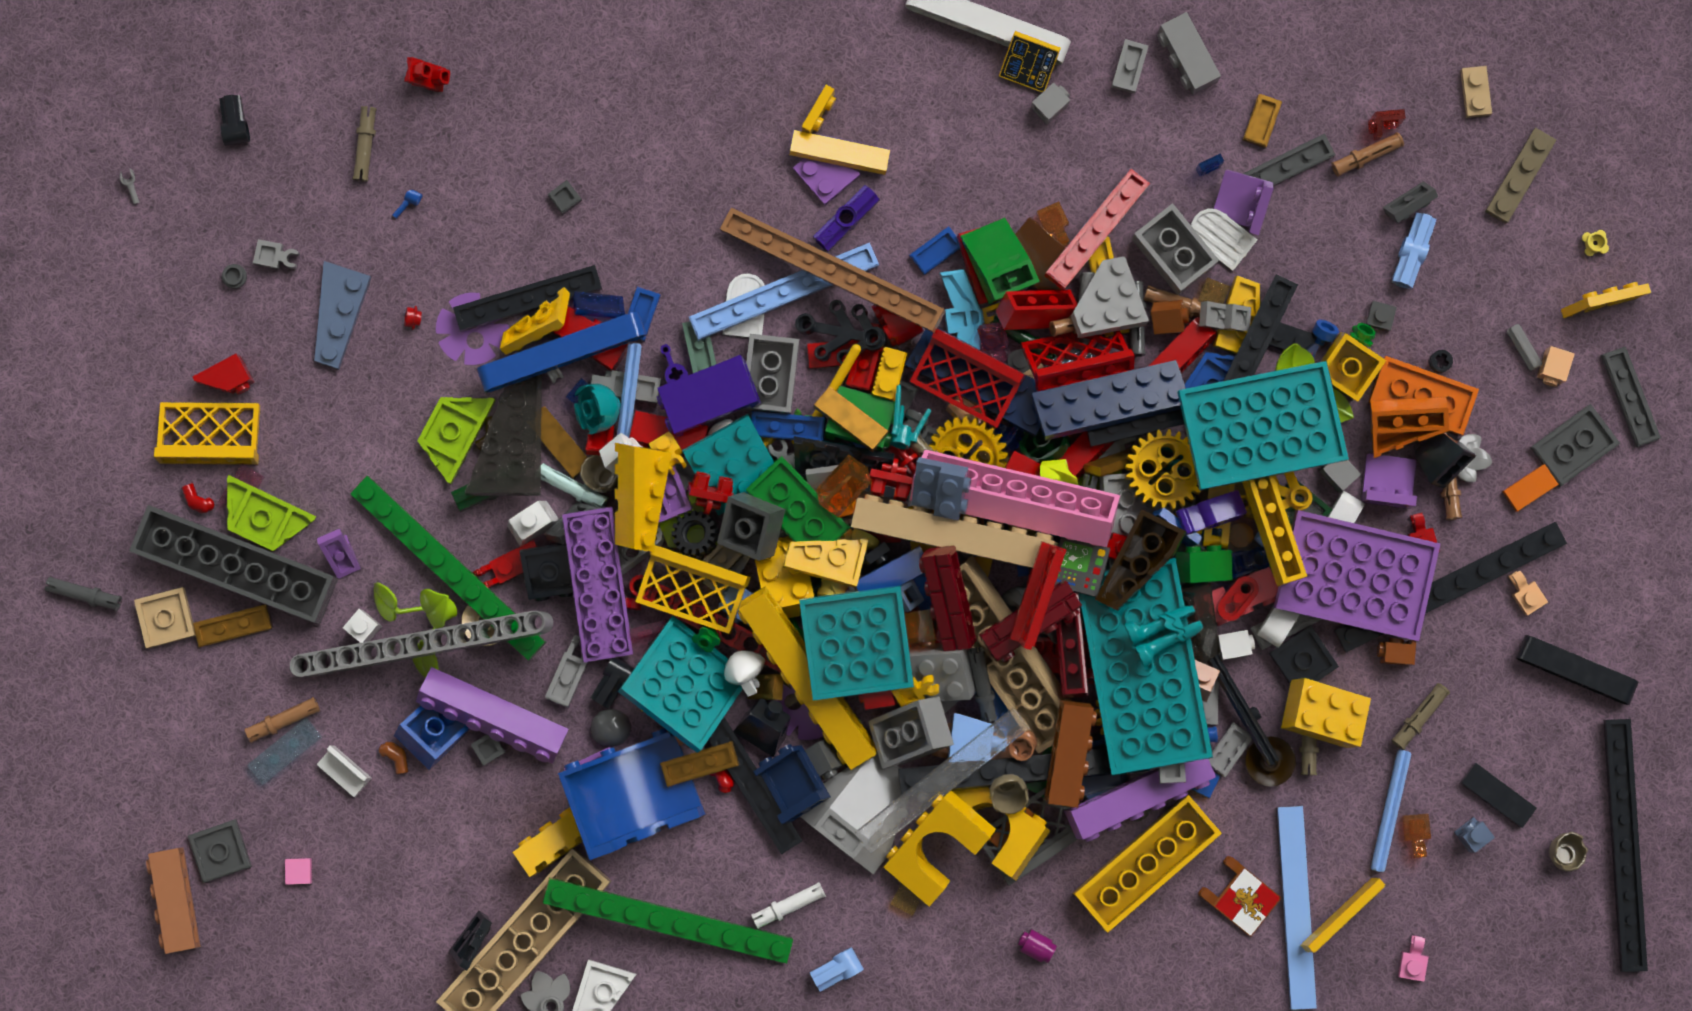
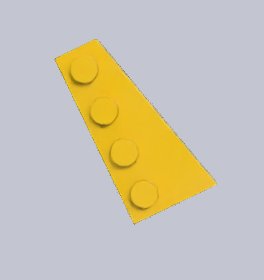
[615,443,672,552]
[512,807,583,877]

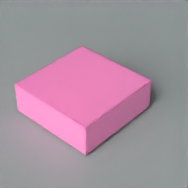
[285,858,312,884]

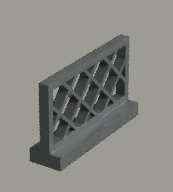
[983,788,1078,886]

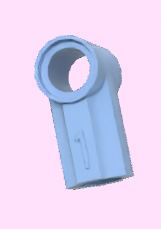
[810,947,864,992]

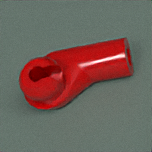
[709,769,734,793]

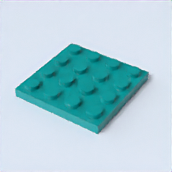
[799,586,914,700]
[618,616,743,753]

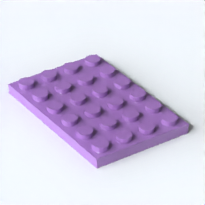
[1274,510,1440,641]

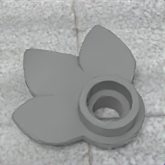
[1458,434,1492,483]
[521,971,570,1011]

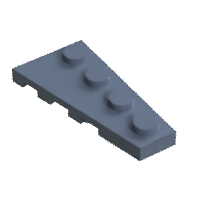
[314,261,372,370]

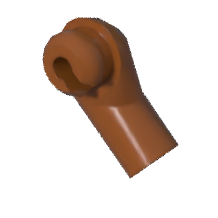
[379,742,408,774]

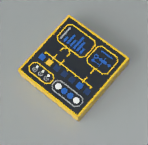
[999,31,1061,93]

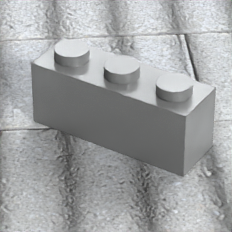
[1157,12,1221,95]

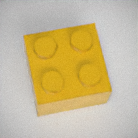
[1320,332,1387,402]

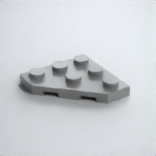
[1071,256,1149,338]

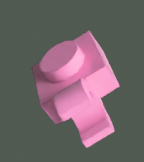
[1398,935,1428,982]

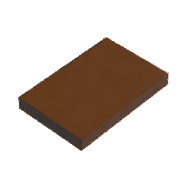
[1015,217,1087,290]

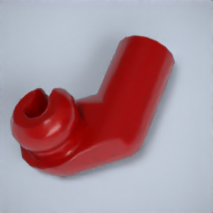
[182,484,214,514]

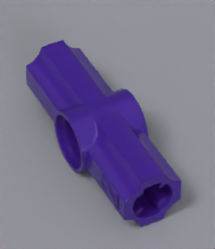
[813,185,880,252]

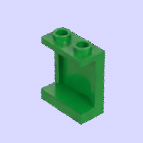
[825,386,895,452]

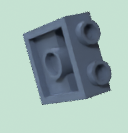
[911,457,971,520]

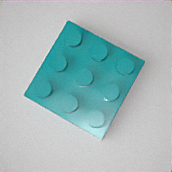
[682,414,774,516]

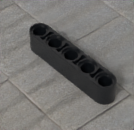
[1516,635,1639,705]

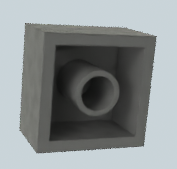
[717,492,786,561]

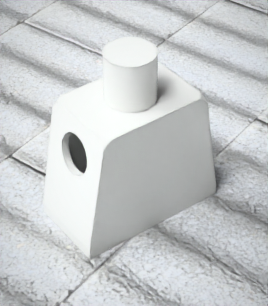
[507,501,558,546]

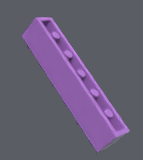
[416,667,569,764]
[1064,759,1216,842]

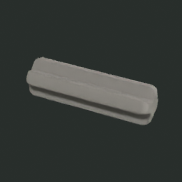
[1507,324,1542,371]

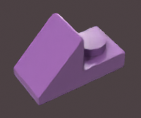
[317,529,361,578]

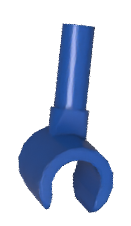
[392,190,423,219]

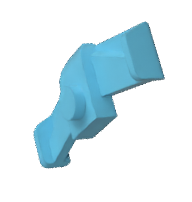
[939,269,984,350]

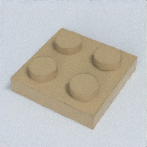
[134,587,196,649]

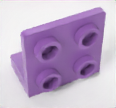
[1213,170,1273,235]
[1361,454,1417,509]

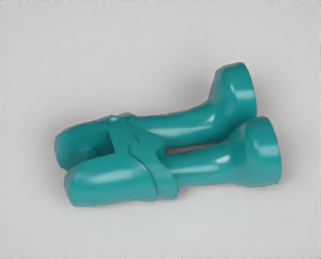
[1124,606,1203,667]

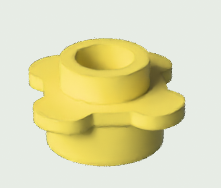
[1582,230,1609,256]

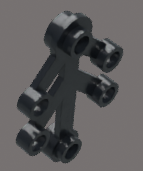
[795,300,886,364]

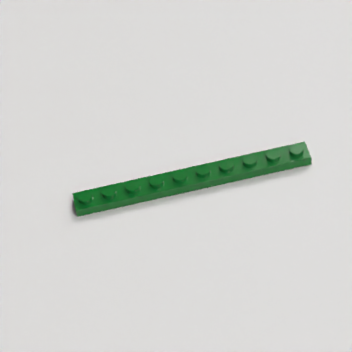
[351,476,547,661]
[543,877,793,964]

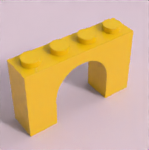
[952,787,1050,881]
[884,790,996,907]

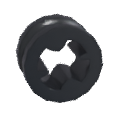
[1429,350,1453,373]

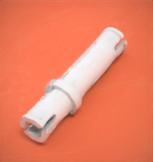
[751,882,826,929]

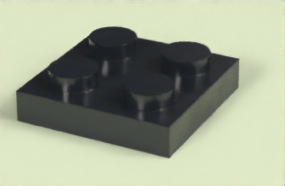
[1269,625,1339,684]

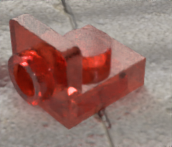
[1368,109,1406,141]

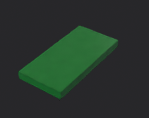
[746,456,851,542]

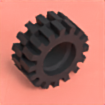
[672,510,720,558]

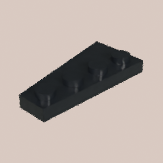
[794,436,895,481]

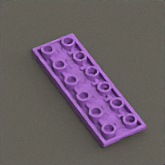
[562,507,633,662]

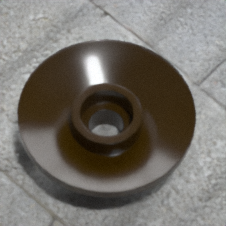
[1245,736,1296,786]

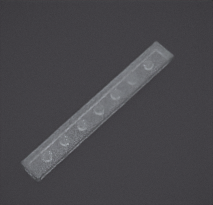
[854,707,1030,854]

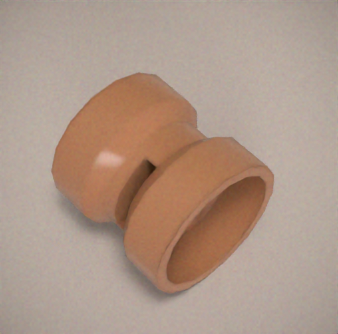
[1009,730,1038,761]

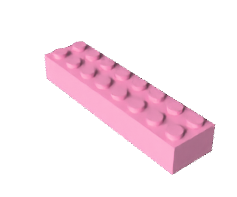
[910,450,1120,547]

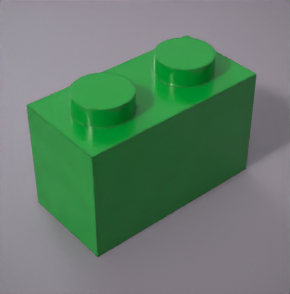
[1176,545,1232,583]

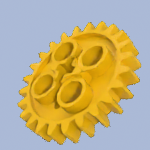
[929,415,1008,468]
[1125,429,1201,511]

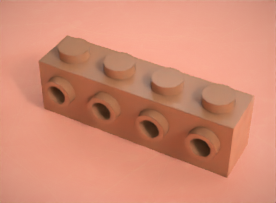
[146,847,201,954]

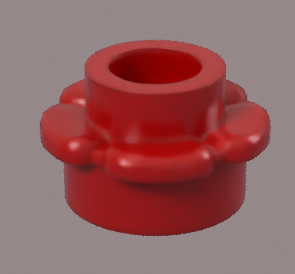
[404,306,422,330]

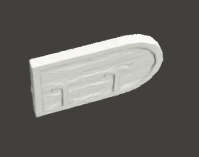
[1191,208,1258,271]
[723,274,765,338]

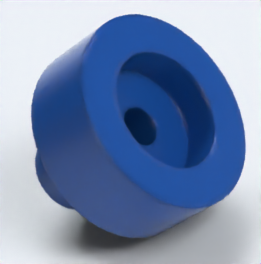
[1312,320,1339,346]

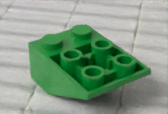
[960,218,1040,304]

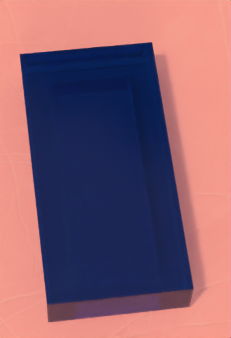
[573,291,625,319]

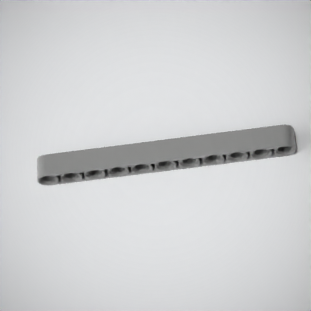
[290,611,553,677]

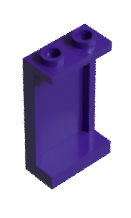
[656,355,762,437]

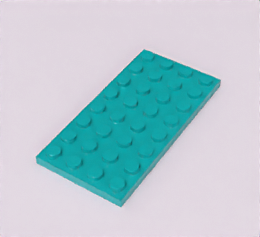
[1079,558,1213,776]

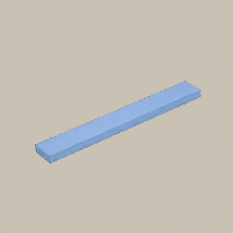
[689,242,879,341]
[1277,806,1317,1010]

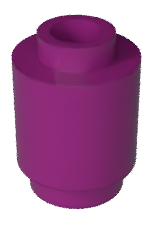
[1017,929,1057,963]

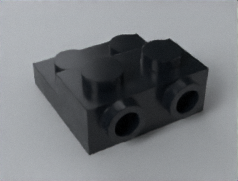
[520,543,573,601]

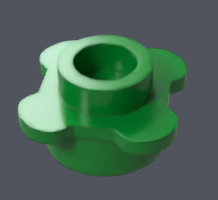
[1350,323,1375,347]
[692,626,721,652]

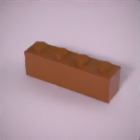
[1044,700,1097,808]

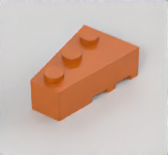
[1370,397,1449,458]

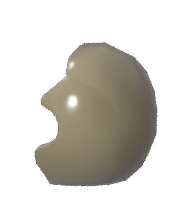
[580,455,618,493]
[989,774,1029,814]
[1549,832,1588,872]

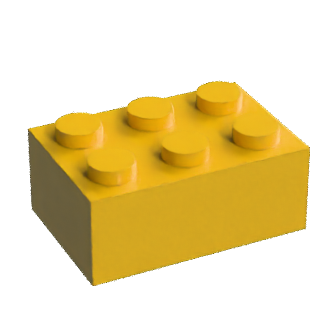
[755,536,814,618]
[1281,678,1371,748]

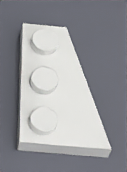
[572,959,637,1011]

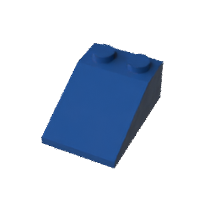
[394,705,470,770]

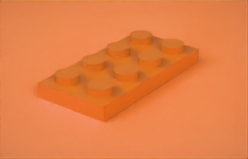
[1368,356,1479,436]

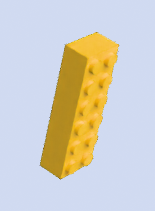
[1073,795,1222,933]

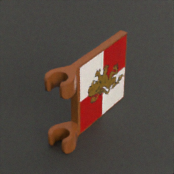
[1198,856,1282,937]

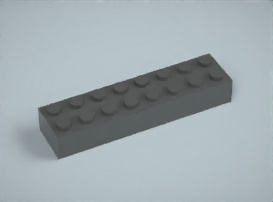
[129,505,339,624]

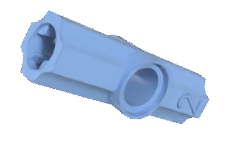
[1392,213,1437,289]

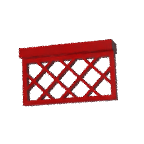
[909,329,1026,428]
[1021,330,1135,392]
[1009,541,1066,650]

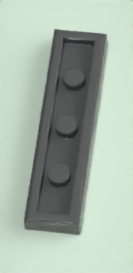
[1243,133,1336,187]
[1601,346,1661,447]

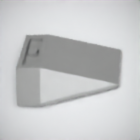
[801,751,910,874]

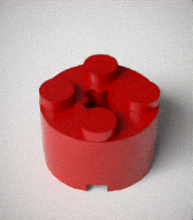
[871,305,924,347]

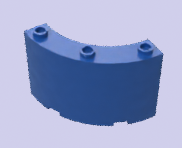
[558,728,705,860]

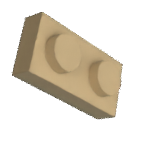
[1460,66,1492,118]

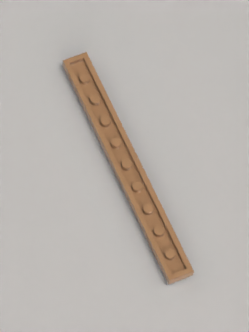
[720,208,946,333]

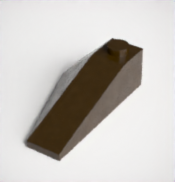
[1095,509,1186,611]

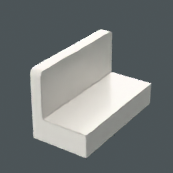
[317,745,372,797]

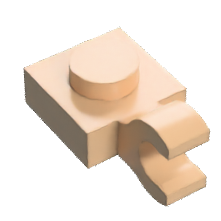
[1508,571,1548,616]

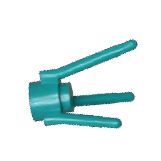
[890,384,931,450]

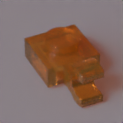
[1036,201,1070,246]
[1402,814,1431,858]

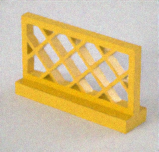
[154,402,260,465]
[635,545,751,634]

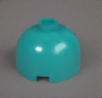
[574,383,621,434]

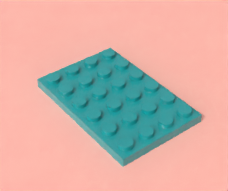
[1178,361,1349,491]

